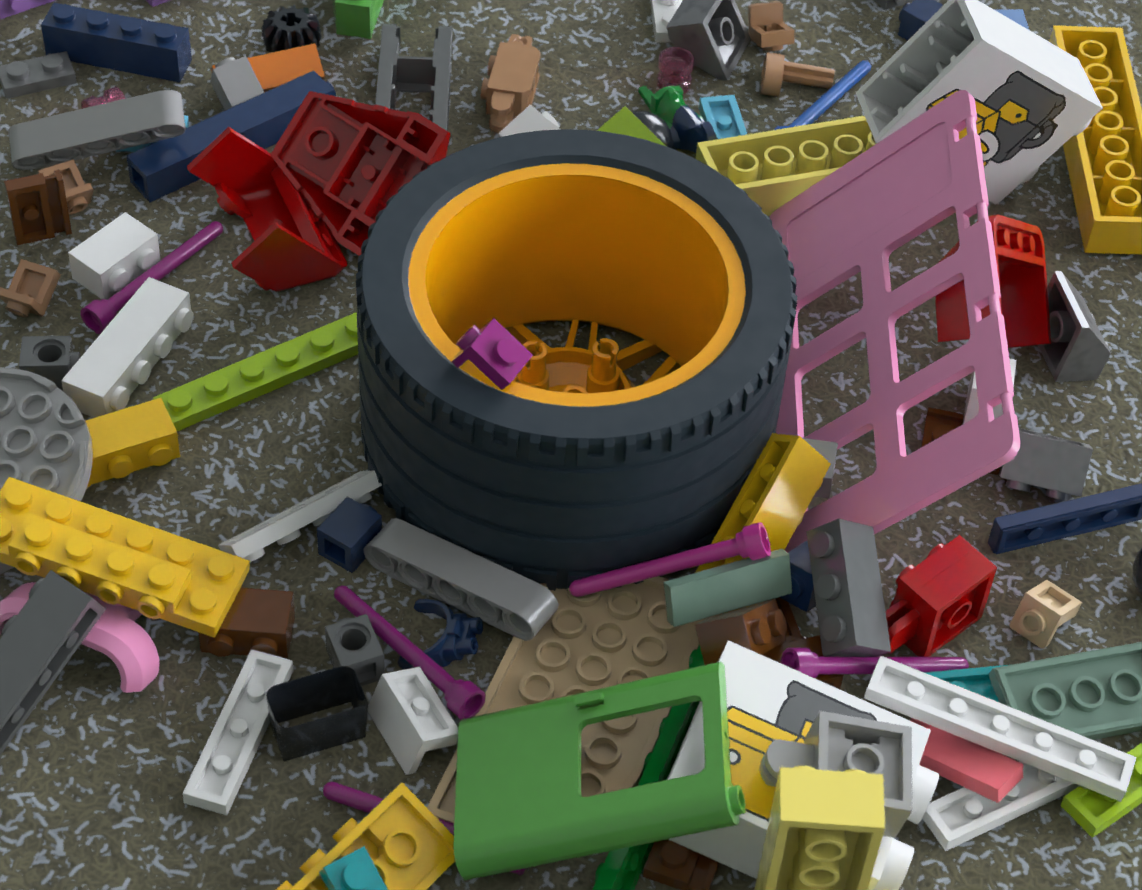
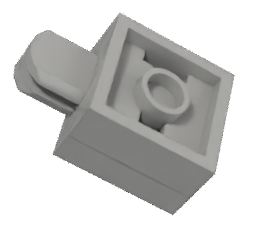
[759,711,912,838]

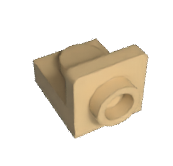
[1010,580,1082,648]

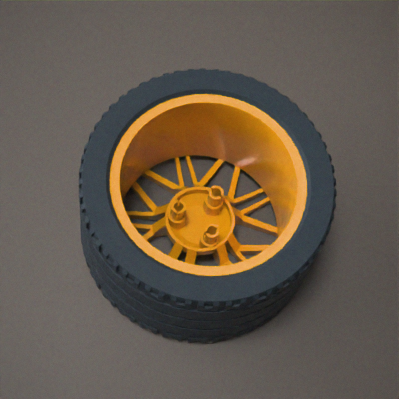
[356,129,797,591]

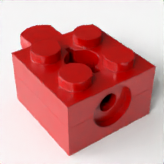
[885,535,997,657]

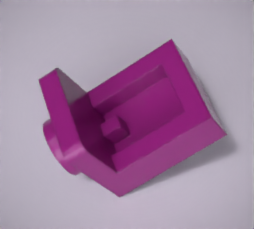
[451,318,533,390]

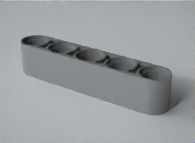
[8,90,186,170]
[364,518,559,641]

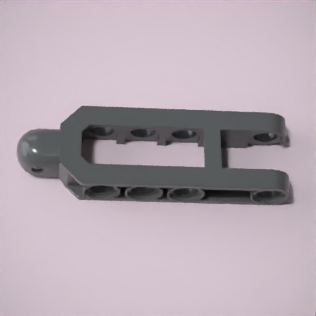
[375,24,453,156]

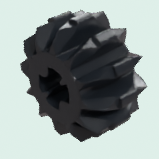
[262,4,322,52]

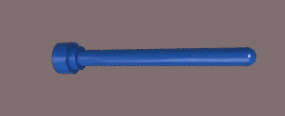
[773,60,871,130]

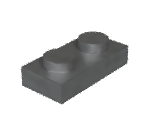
[0,51,77,99]

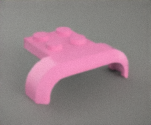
[0,582,159,693]

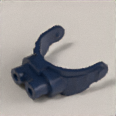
[397,599,483,670]

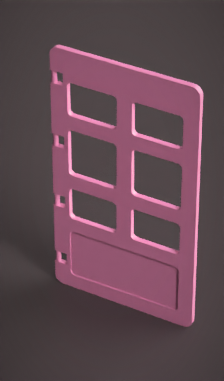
[769,90,1020,553]

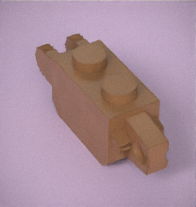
[481,34,541,134]

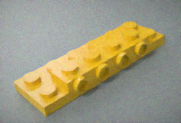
[0,477,250,638]
[276,782,455,890]

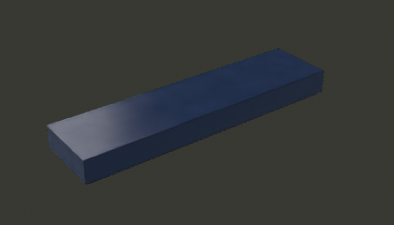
[988,483,1142,554]

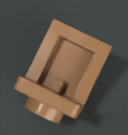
[748,1,795,51]
[38,159,93,214]
[0,259,61,318]

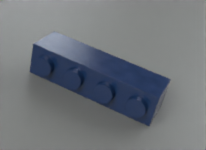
[41,3,192,82]

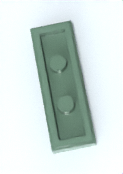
[664,549,792,627]

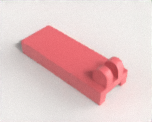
[910,718,1023,803]

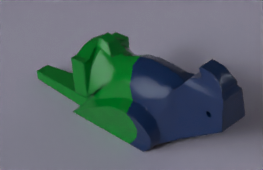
[638,85,718,153]

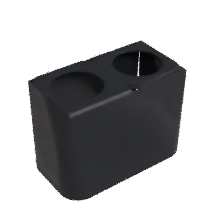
[266,666,368,762]

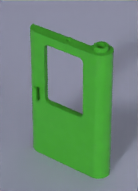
[454,662,746,880]

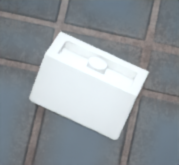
[368,667,458,775]

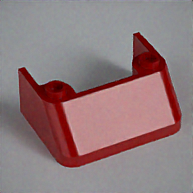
[186,127,347,292]
[935,215,1051,348]

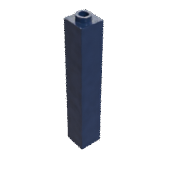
[127,70,336,203]

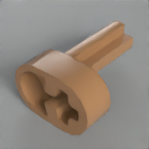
[760,52,835,97]

